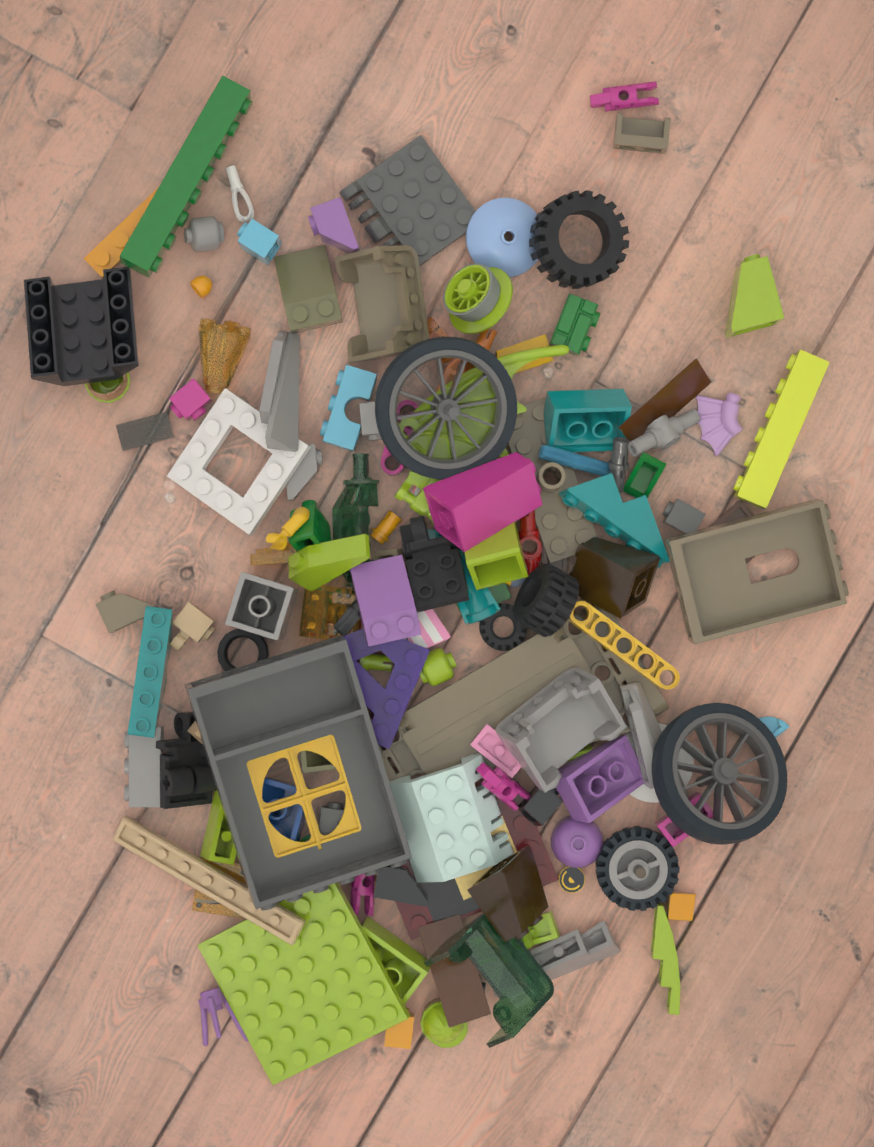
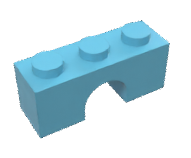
[320,365,377,452]

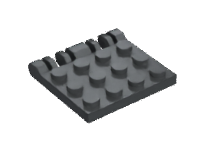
[339,135,475,266]

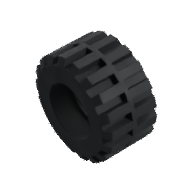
[513,563,579,637]

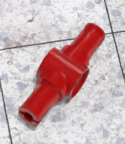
[518,510,542,580]

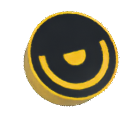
[558,866,585,893]

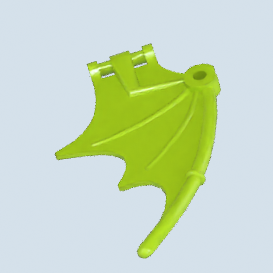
[394,345,569,525]

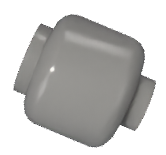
[184,216,224,252]

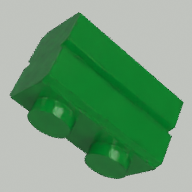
[549,294,601,356]

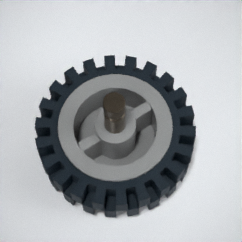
[595,826,680,911]

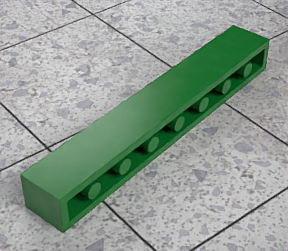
[119,75,253,278]

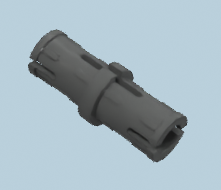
[608,437,630,493]

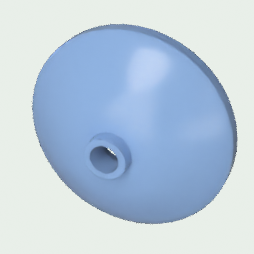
[466,198,538,277]

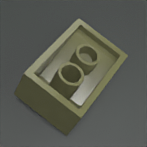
[274,245,343,334]

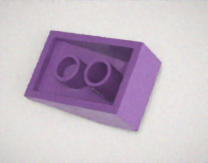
[350,555,422,646]
[556,735,644,823]

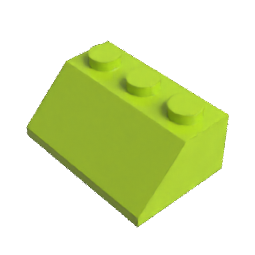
[361,916,430,1005]

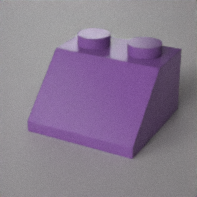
[308,197,359,254]

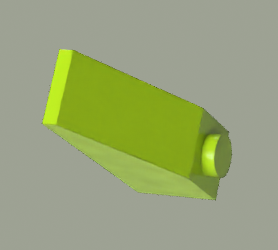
[288,534,370,592]

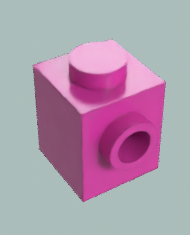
[169,378,213,421]

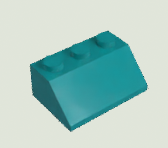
[544,389,632,452]

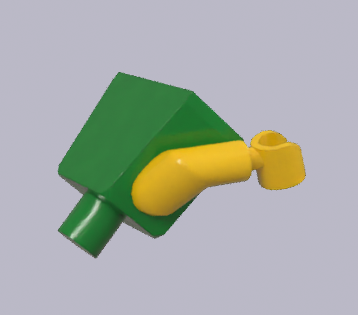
[266,500,332,552]

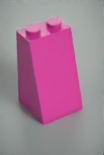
[423,452,543,552]

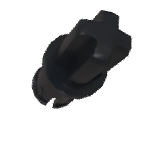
[333,599,361,636]

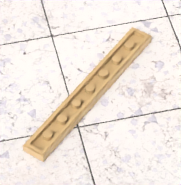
[112,816,306,945]

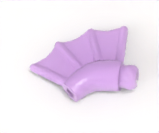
[696,392,743,456]

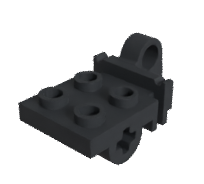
[399,515,469,612]
[156,712,217,809]

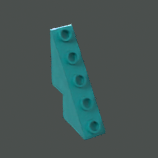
[559,473,670,568]
[127,606,173,738]

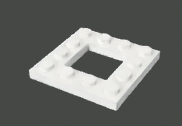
[167,388,311,536]

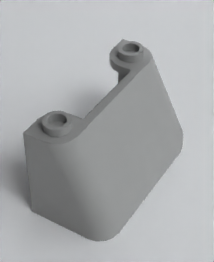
[495,667,627,793]

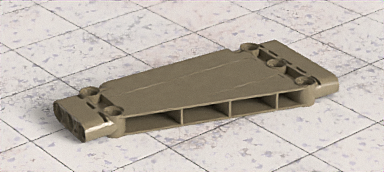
[378,603,669,781]

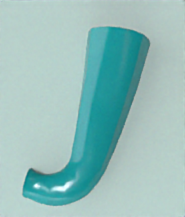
[427,529,500,625]

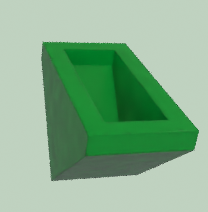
[623,452,666,499]

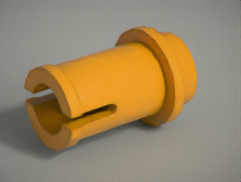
[370,510,402,545]

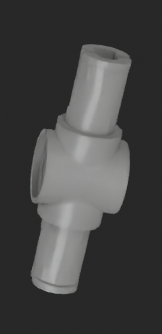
[628,409,700,457]

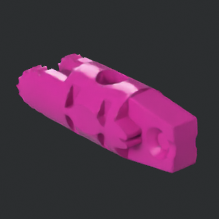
[590,81,659,112]
[476,762,530,811]
[350,873,375,916]

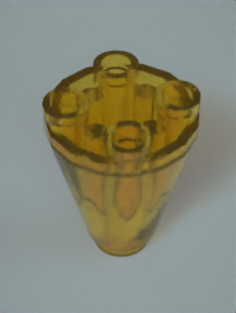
[198,318,252,394]

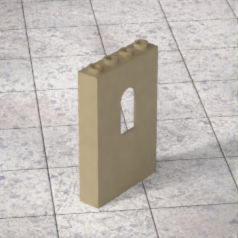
[664,499,849,645]

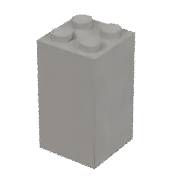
[225,572,299,641]

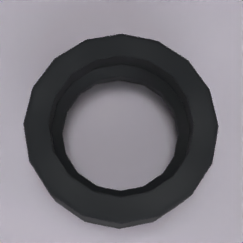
[217,629,269,671]

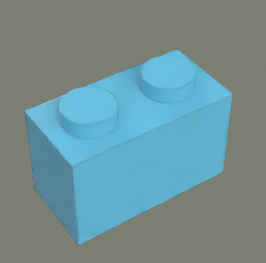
[237,219,282,266]

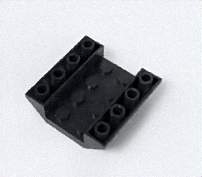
[24,267,139,386]

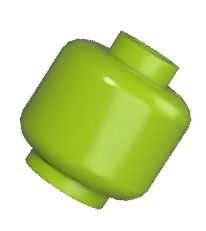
[420,648,457,686]

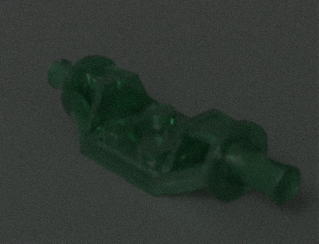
[332,453,380,599]

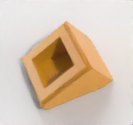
[666,891,696,921]

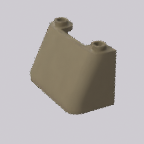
[335,245,429,363]

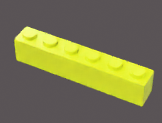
[733,349,830,509]

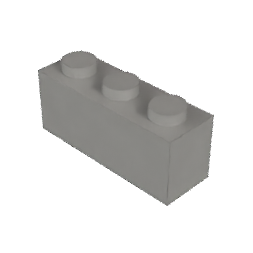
[124,726,164,807]

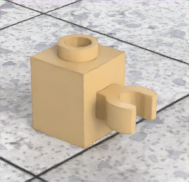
[170,602,216,651]

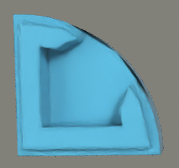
[759,716,789,738]

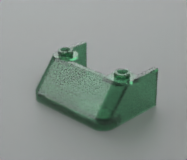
[424,913,554,1048]

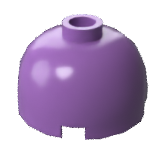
[550,816,603,868]

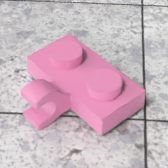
[470,723,521,778]

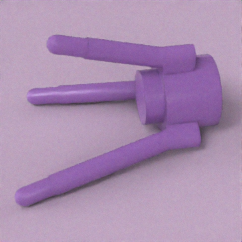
[198,987,249,1046]

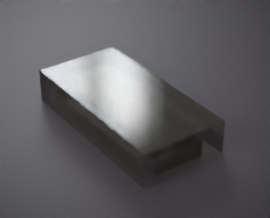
[116,412,175,451]

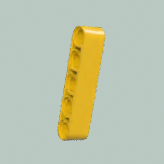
[568,601,680,690]

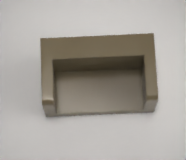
[613,113,671,154]

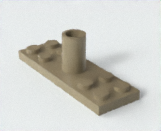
[508,397,597,564]

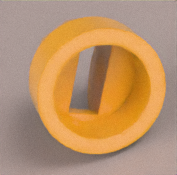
[189,275,212,299]

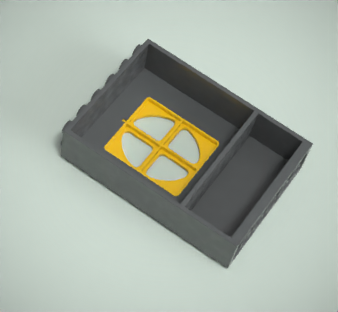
[184,636,412,911]

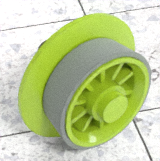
[443,263,513,334]

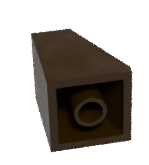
[569,537,661,619]
[467,845,549,942]

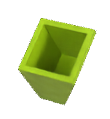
[725,254,784,338]
[465,522,528,590]

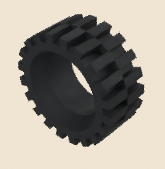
[529,190,629,289]

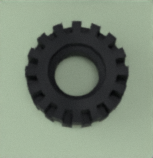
[479,603,527,651]

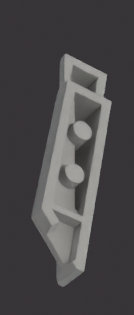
[259,331,300,452]
[620,681,689,807]
[494,921,621,1000]

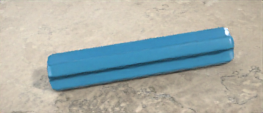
[538,445,610,476]

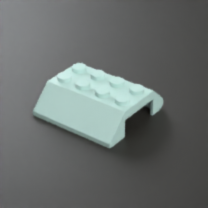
[389,753,513,883]

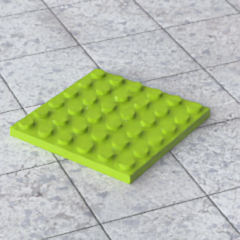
[197,882,410,1085]

